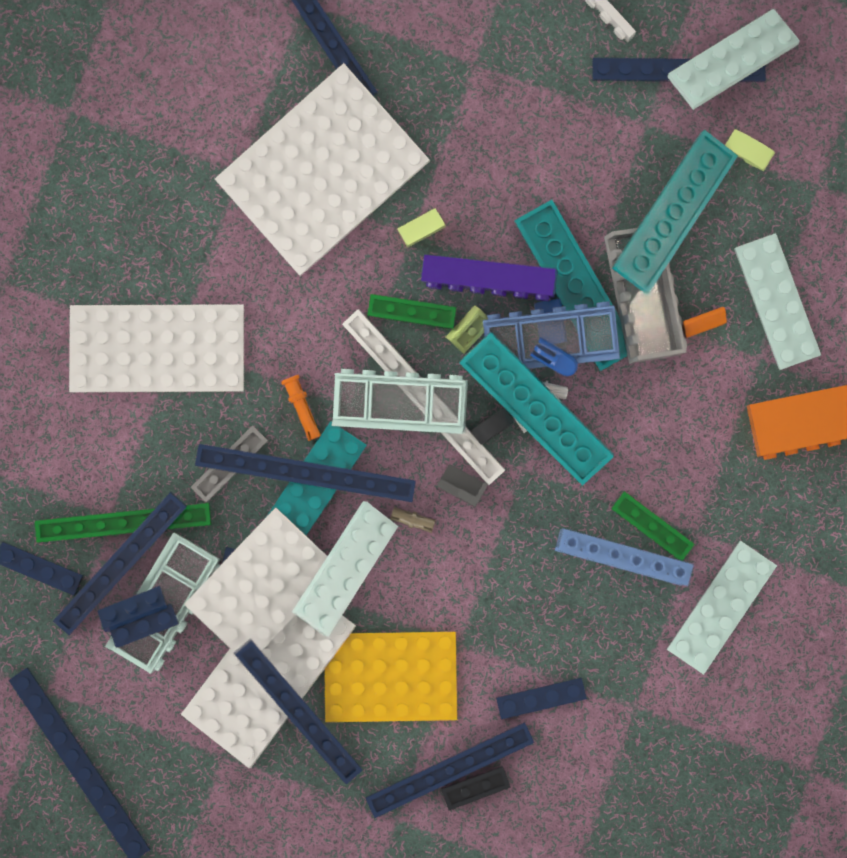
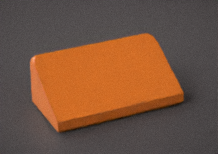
[682,307,727,338]

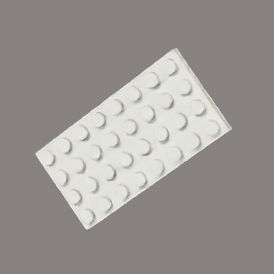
[69,305,244,392]
[181,615,356,768]

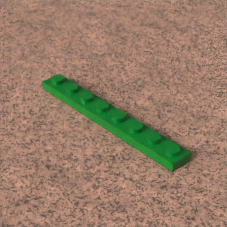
[35,503,212,543]

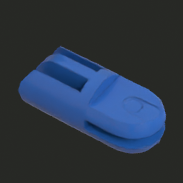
[530,337,578,376]

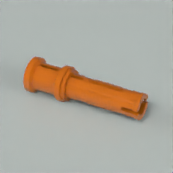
[281,374,321,441]

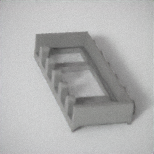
[604,228,687,364]

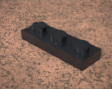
[441,766,511,811]

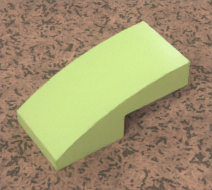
[725,129,775,171]

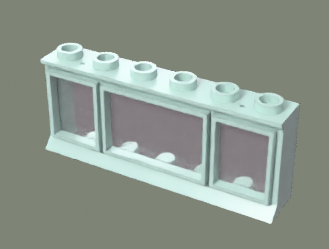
[332,369,468,434]
[105,533,221,674]

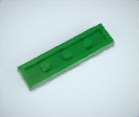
[367,294,457,330]
[611,491,695,561]

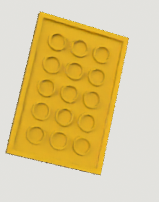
[325,632,457,722]

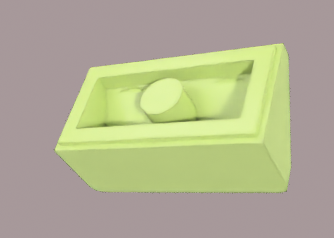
[398,208,446,248]
[446,305,488,354]

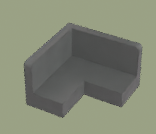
[437,464,488,507]

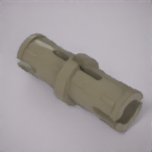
[390,507,436,533]

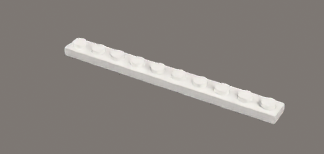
[342,309,505,485]

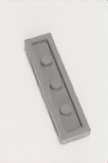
[191,425,268,503]

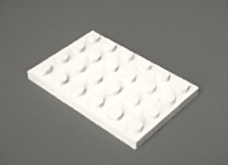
[184,507,328,652]

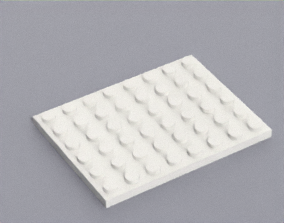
[215,63,430,276]

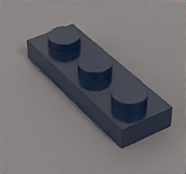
[97,586,168,633]
[110,603,179,648]

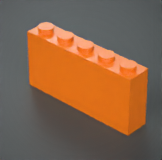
[747,385,847,460]

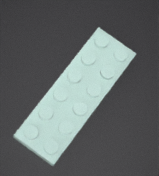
[668,9,800,110]
[734,233,821,370]
[292,501,398,637]
[667,541,777,675]

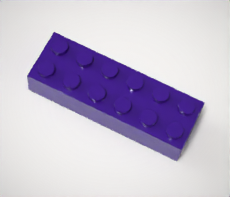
[421,255,558,302]

